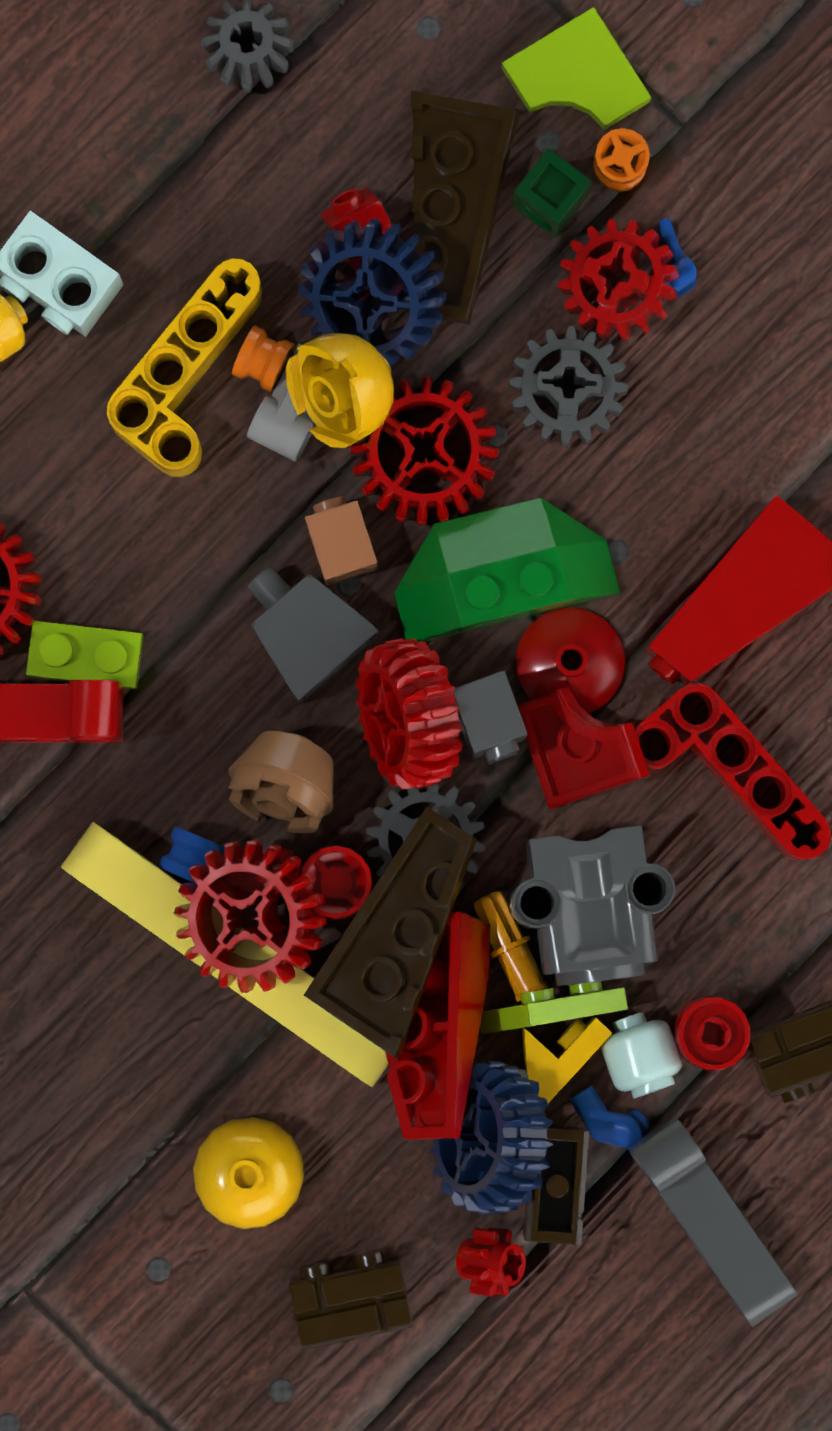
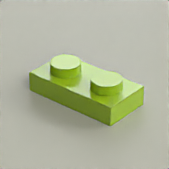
[26,621,144,689]

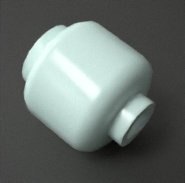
[601,1012,682,1099]

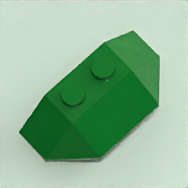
[394,498,620,642]

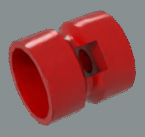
[300,846,373,920]
[672,997,750,1070]

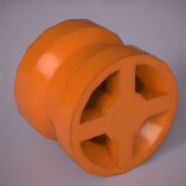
[593,128,650,192]
[232,325,295,394]

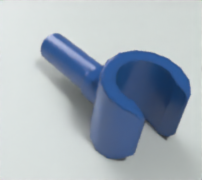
[657,218,696,298]

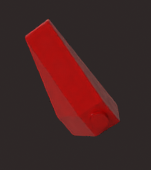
[385,912,490,1140]

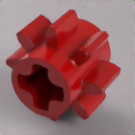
[456,1227,526,1297]

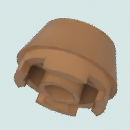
[228,731,334,834]

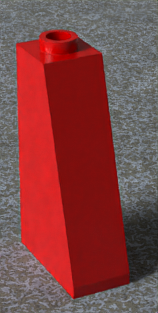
[645,495,832,686]

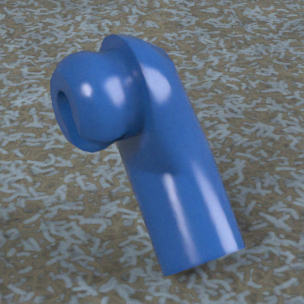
[569,1085,650,1148]

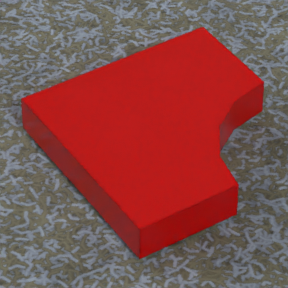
[517,687,650,810]

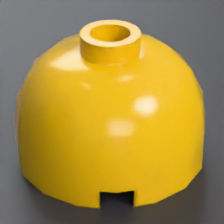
[286,333,394,448]
[193,1117,304,1229]

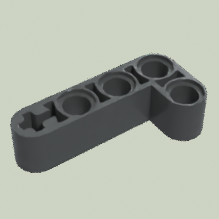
[627,1116,798,1328]

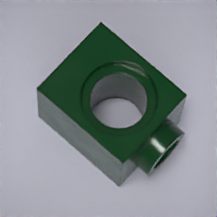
[512,148,592,239]

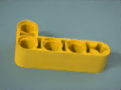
[107,258,262,477]

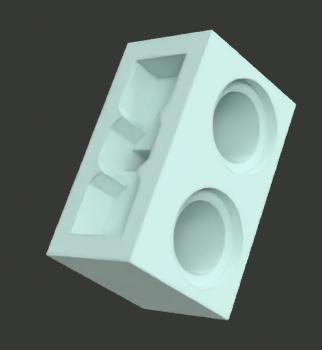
[0,211,124,337]

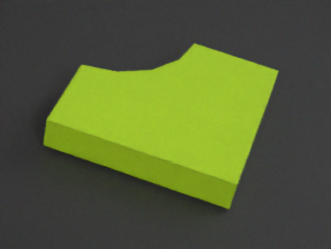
[501,7,651,130]

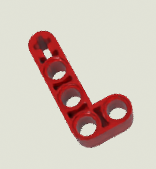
[0,680,124,743]
[635,683,831,861]

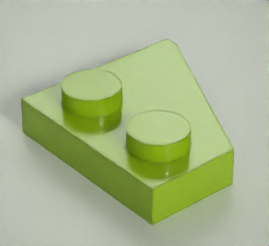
[480,981,628,1034]

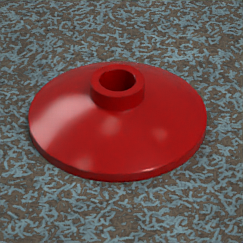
[515,608,625,714]

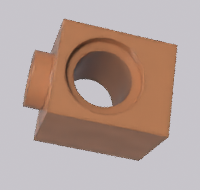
[305,496,378,586]

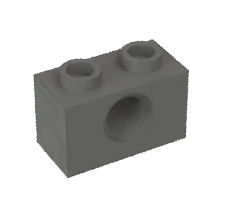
[454,671,527,765]

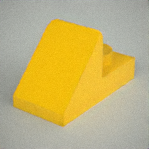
[522,1017,612,1103]

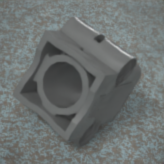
[509,825,675,986]

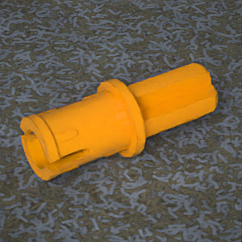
[474,891,549,1002]

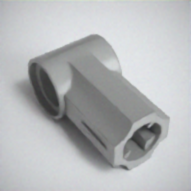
[247,344,316,462]

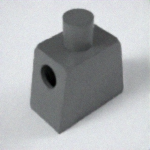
[247,566,379,704]

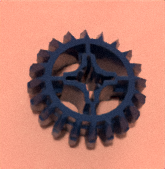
[297,218,447,366]
[429,1061,554,1214]

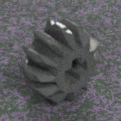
[201,0,294,93]

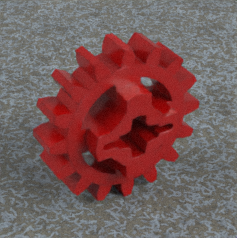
[558,219,679,341]

